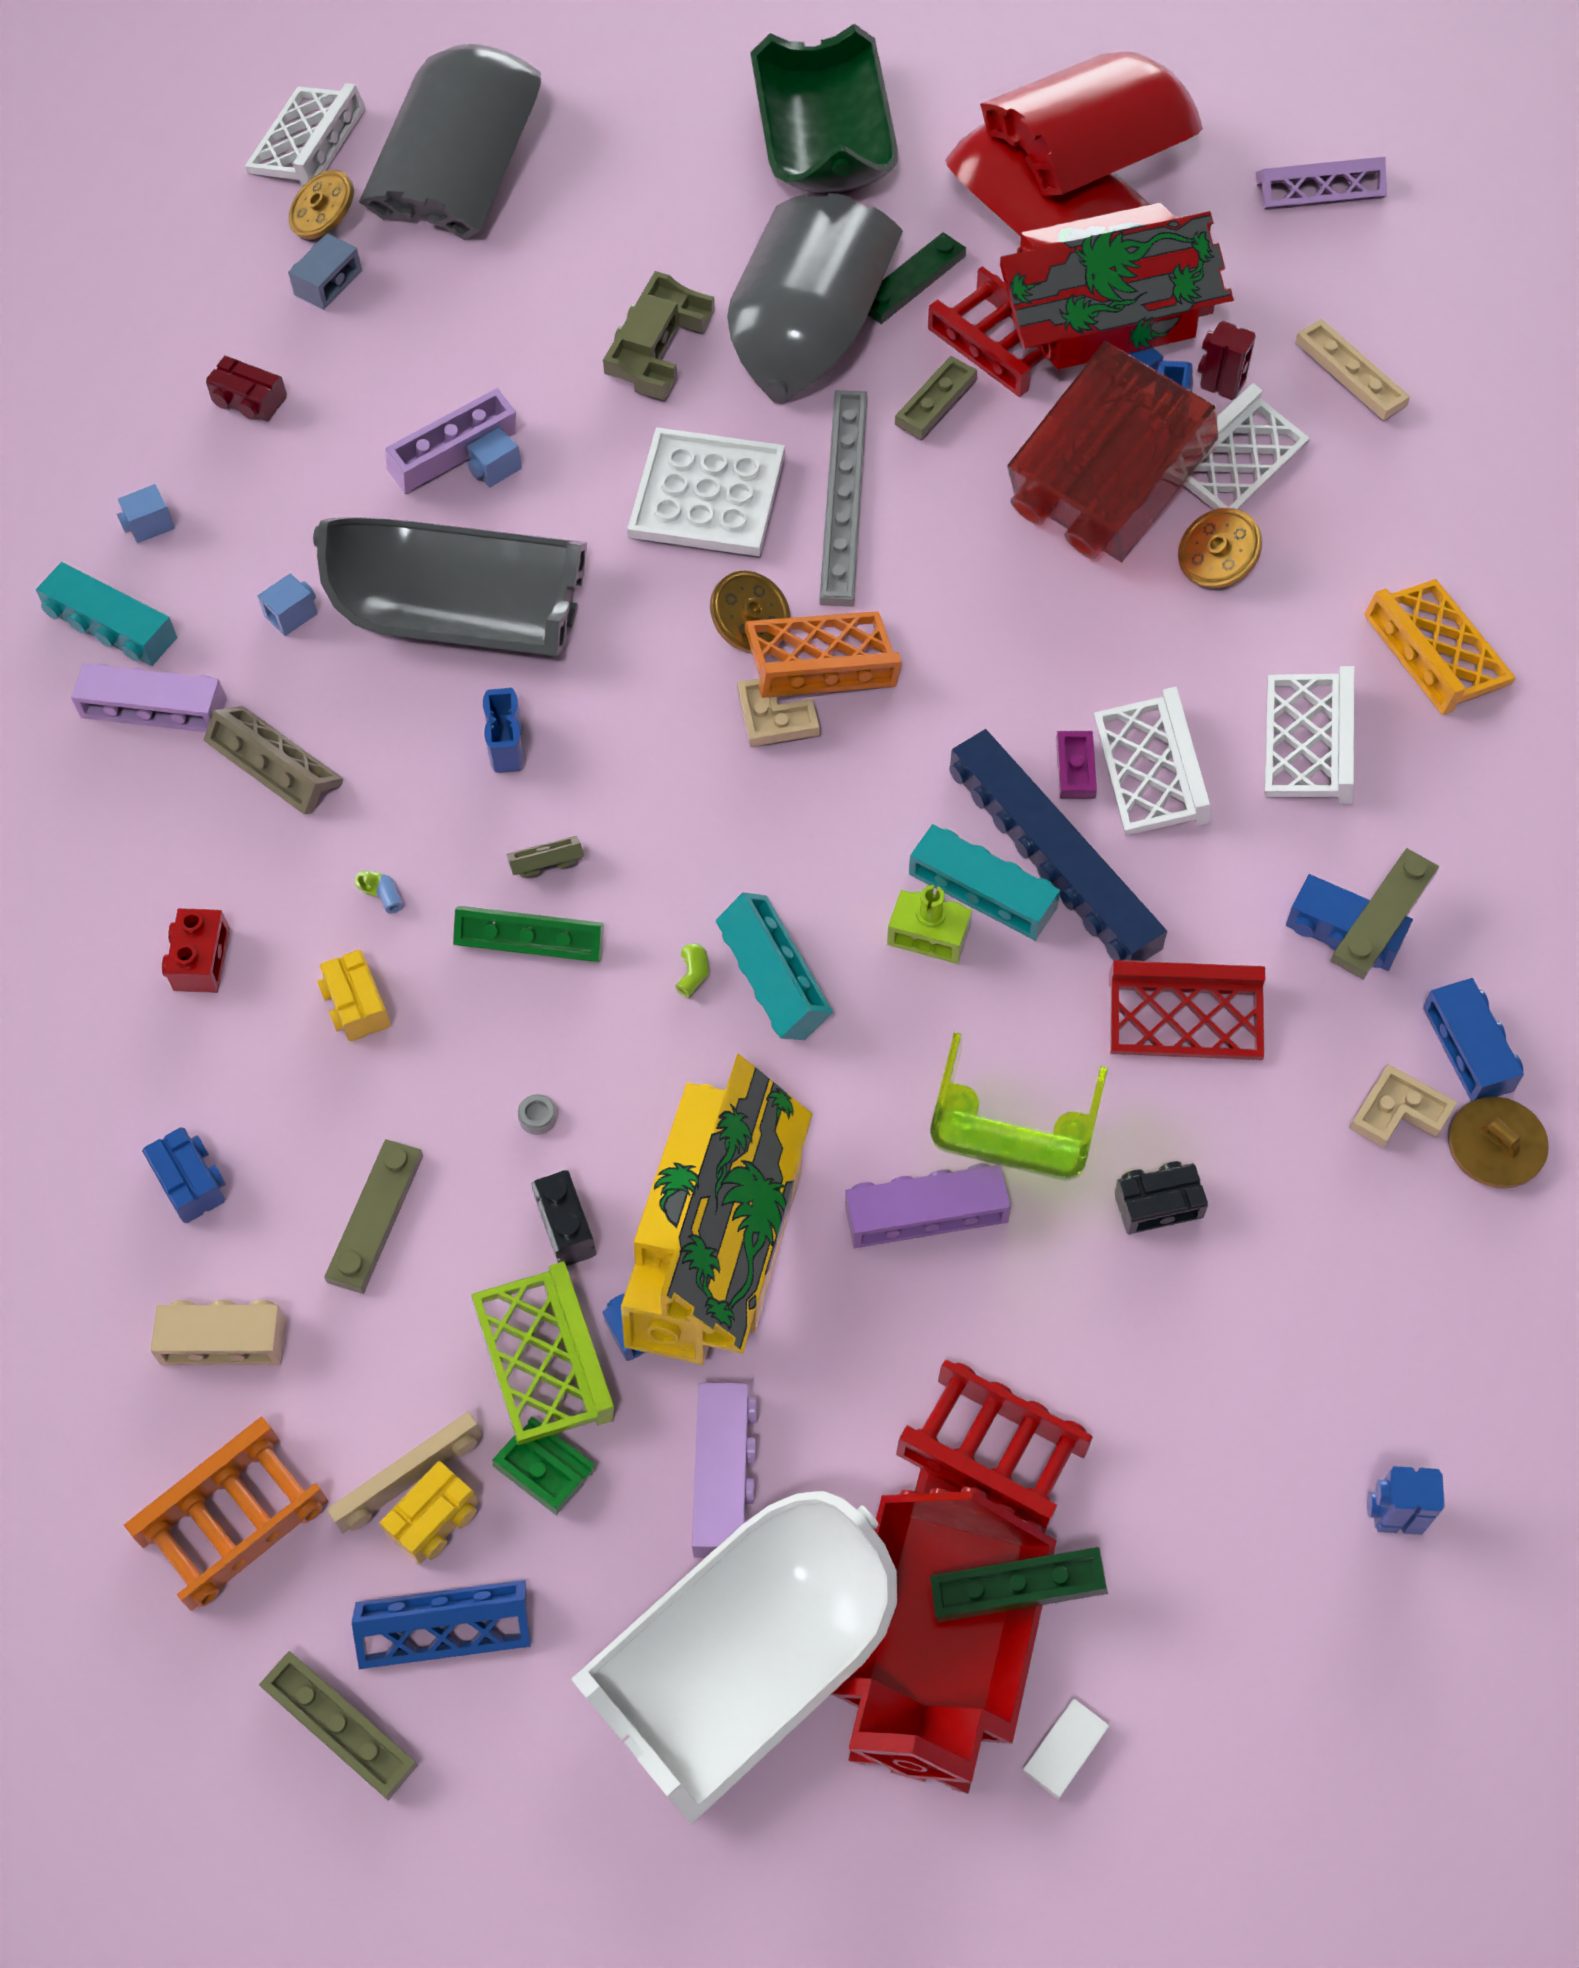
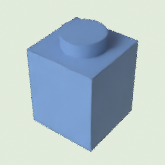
[467,427,522,487]
[117,484,175,543]
[257,573,317,636]

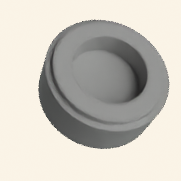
[518,1094,557,1135]

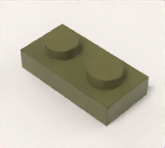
[506,835,584,877]

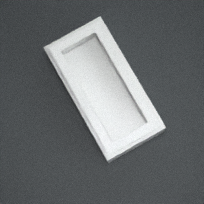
[1022,1698,1110,1800]

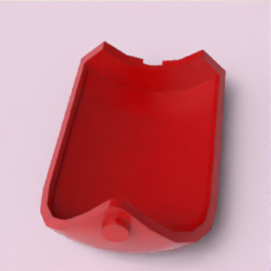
[980,51,1203,196]
[945,123,1151,237]

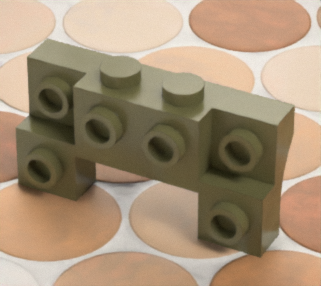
[603,271,715,401]

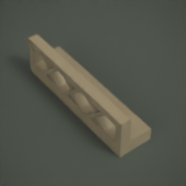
[203,706,343,814]

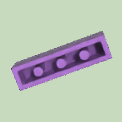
[845,1163,1011,1249]

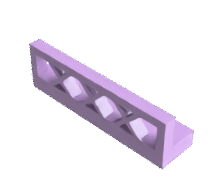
[1256,157,1387,208]

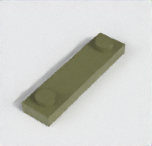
[1330,848,1439,980]
[324,1139,423,1294]
[259,1651,418,1801]

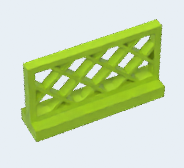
[471,1261,614,1445]

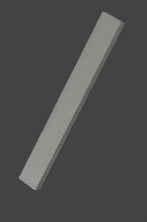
[820,390,867,607]

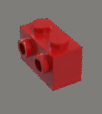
[162,908,230,993]

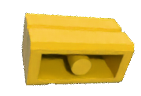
[317,949,391,1042]
[379,1461,479,1565]

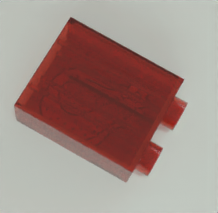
[1007,341,1218,563]

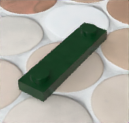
[868,232,966,324]
[930,1547,1108,1623]

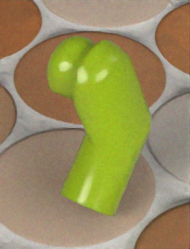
[675,943,710,998]

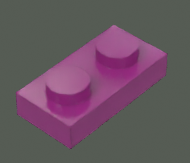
[1056,731,1097,798]

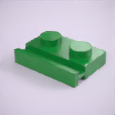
[492,1416,595,1515]

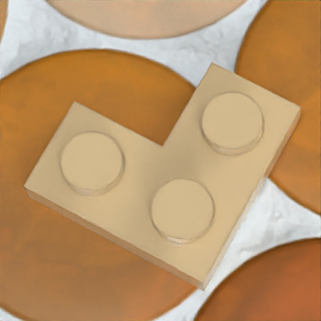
[737,678,820,747]
[1349,1064,1458,1148]

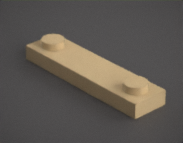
[1295,319,1410,420]
[326,1411,482,1534]

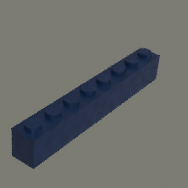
[949,729,1168,961]

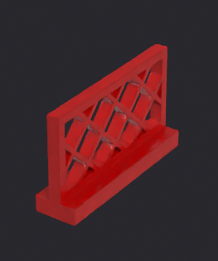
[1109,960,1266,1060]

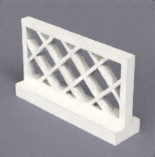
[244,83,365,187]
[1163,383,1310,510]
[1265,666,1354,804]
[1094,686,1211,836]

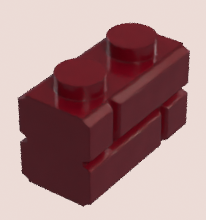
[1197,320,1256,400]
[206,355,287,422]

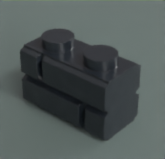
[1114,1161,1208,1235]
[531,1170,597,1267]

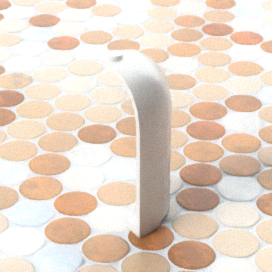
[571,1491,897,1824]

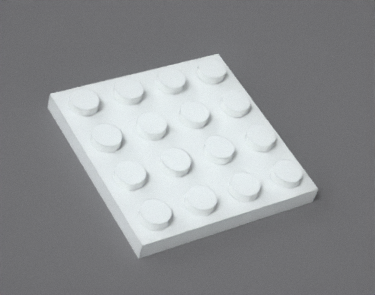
[627,427,785,557]

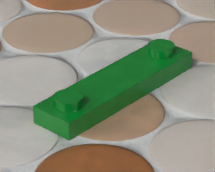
[453,906,604,962]

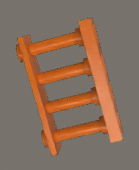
[124,1416,328,1611]

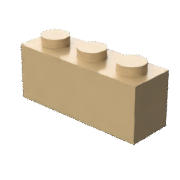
[150,1300,286,1365]

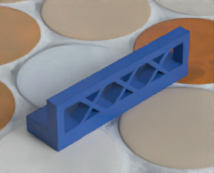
[351,1580,531,1669]

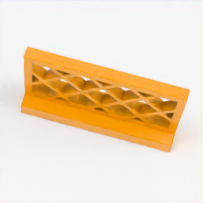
[1364,579,1516,715]

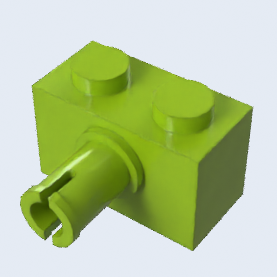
[887,885,972,964]

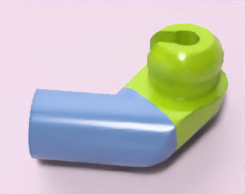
[354,871,403,914]

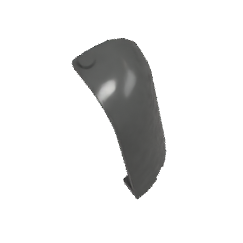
[359,44,541,240]
[727,193,903,404]
[313,517,587,656]

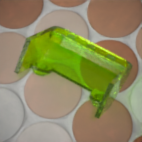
[930,1032,1108,1181]

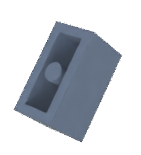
[288,233,362,310]

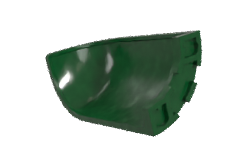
[750,24,898,194]

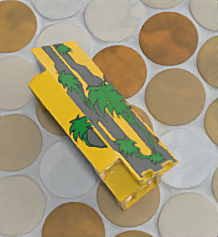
[621,1052,813,1365]

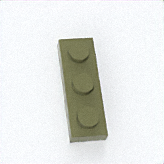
[895,356,977,439]

